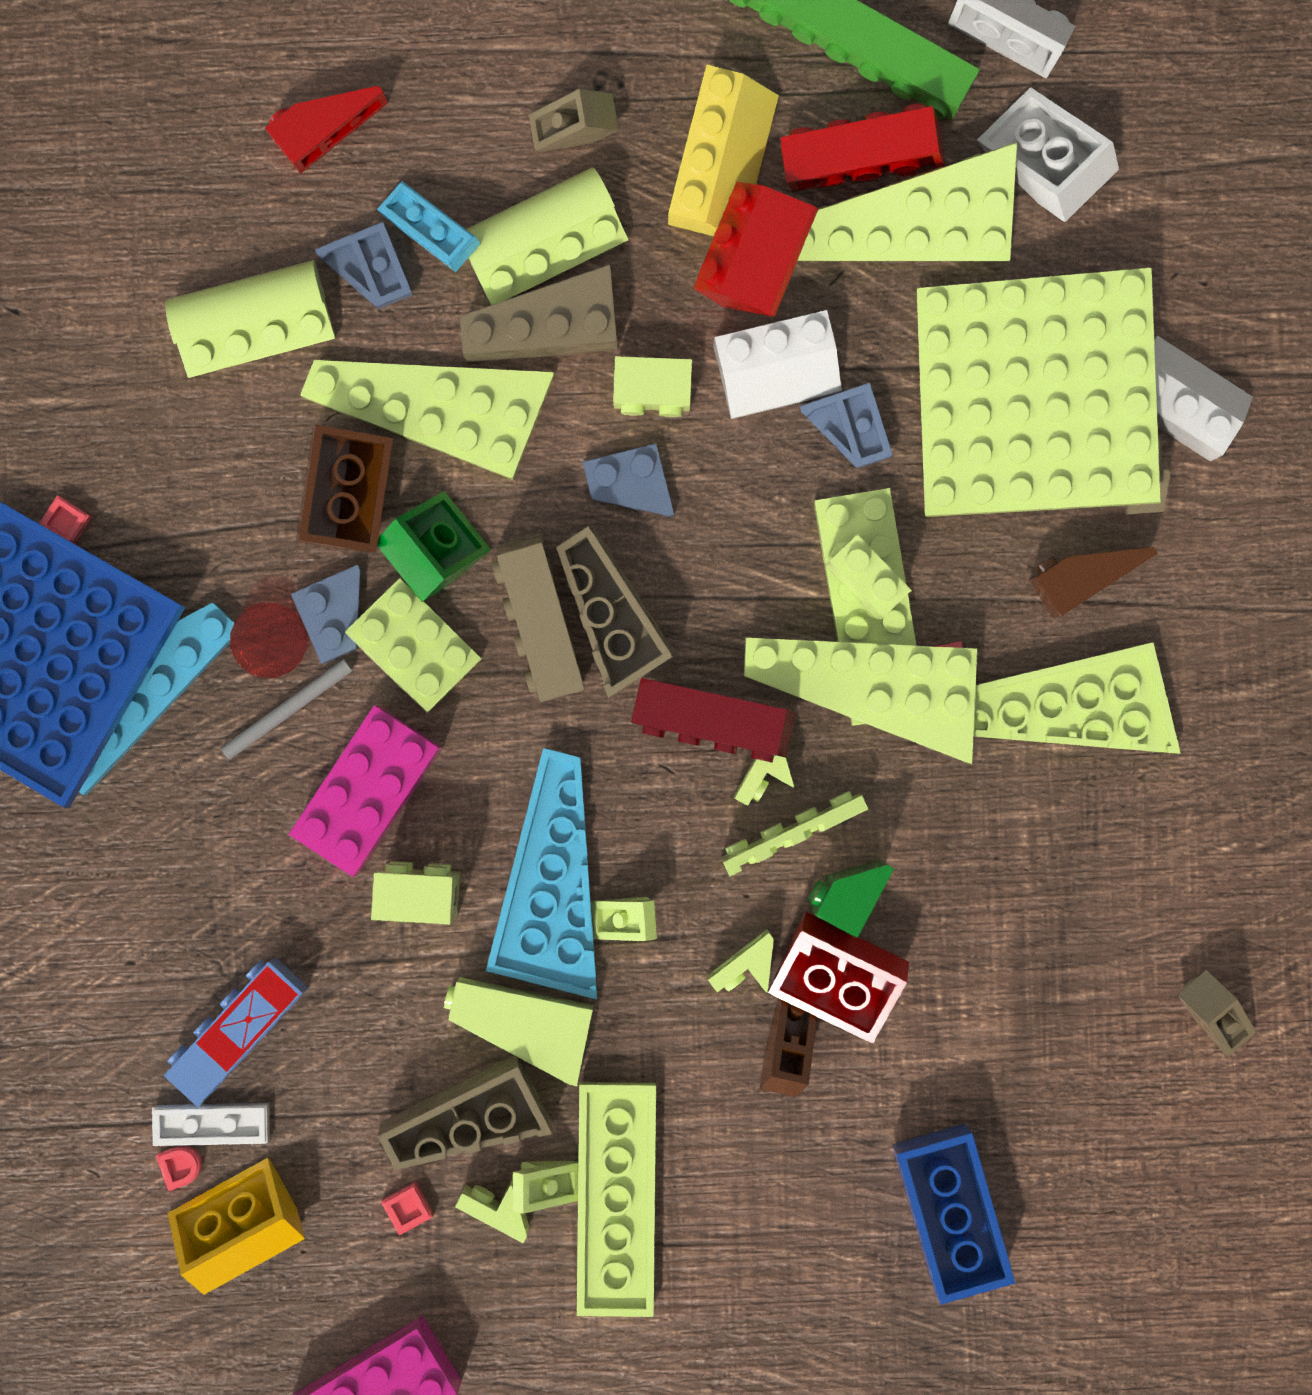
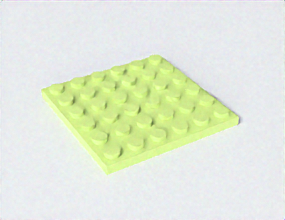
[917,268,1160,517]

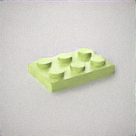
[345,578,481,713]

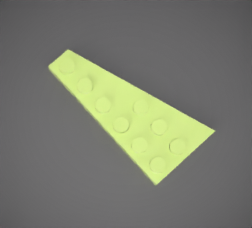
[798,142,1017,261]
[300,360,555,480]
[973,642,1181,754]

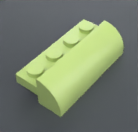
[466,167,628,305]
[165,260,336,378]

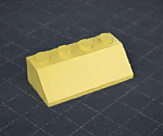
[668,64,779,236]

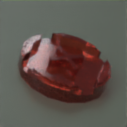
[230,603,307,678]

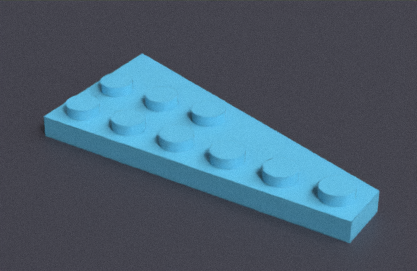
[79,602,243,795]
[486,748,597,1000]

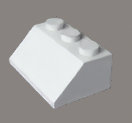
[947,0,1076,79]
[713,310,842,419]
[1154,336,1253,461]

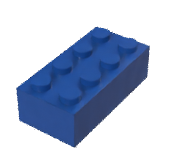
[892,1124,1015,1305]

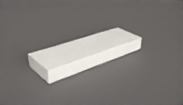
[152,1103,270,1146]

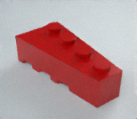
[780,104,946,192]

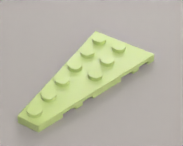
[744,638,977,764]

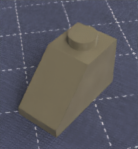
[529,88,619,152]
[1178,970,1257,1057]

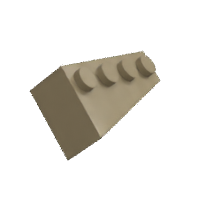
[460,265,618,363]
[556,526,677,698]
[492,532,585,702]
[377,1056,552,1170]

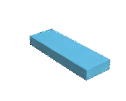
[377,181,481,272]

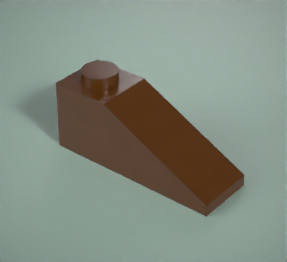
[1029,547,1158,618]
[760,998,817,1097]

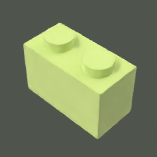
[613,356,692,417]
[826,534,912,620]

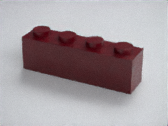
[631,678,796,763]

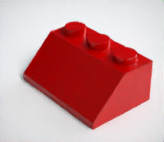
[693,182,818,317]
[768,912,909,1043]

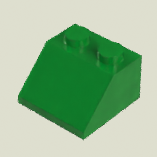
[377,491,491,602]
[808,859,894,938]

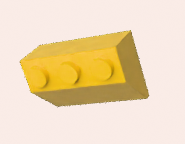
[168,1158,305,1295]

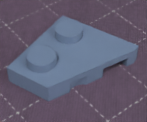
[315,222,413,310]
[800,383,894,469]
[583,444,674,517]
[291,565,362,664]

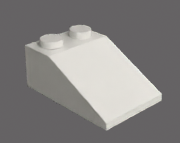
[977,87,1119,222]

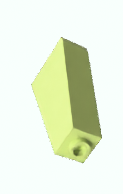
[444,977,594,1086]

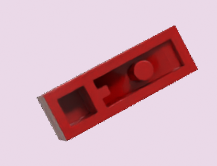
[265,86,388,174]

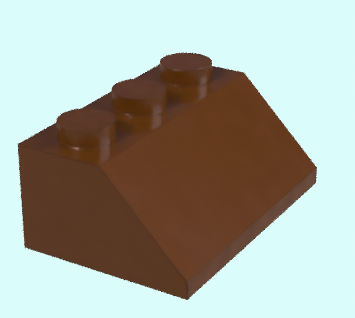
[295,424,393,553]

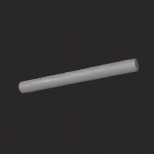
[221,659,353,760]

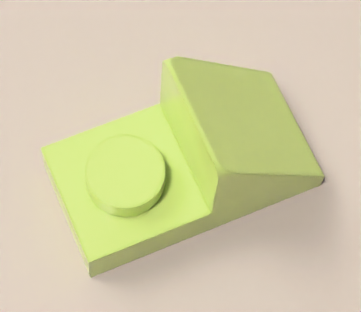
[733,755,794,806]
[591,897,657,941]
[707,929,774,993]
[513,1161,578,1214]
[455,1178,529,1243]

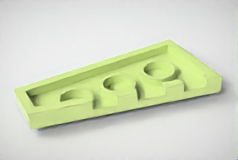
[721,791,868,876]

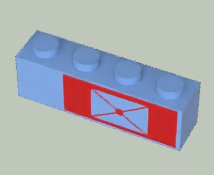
[163,957,309,1107]

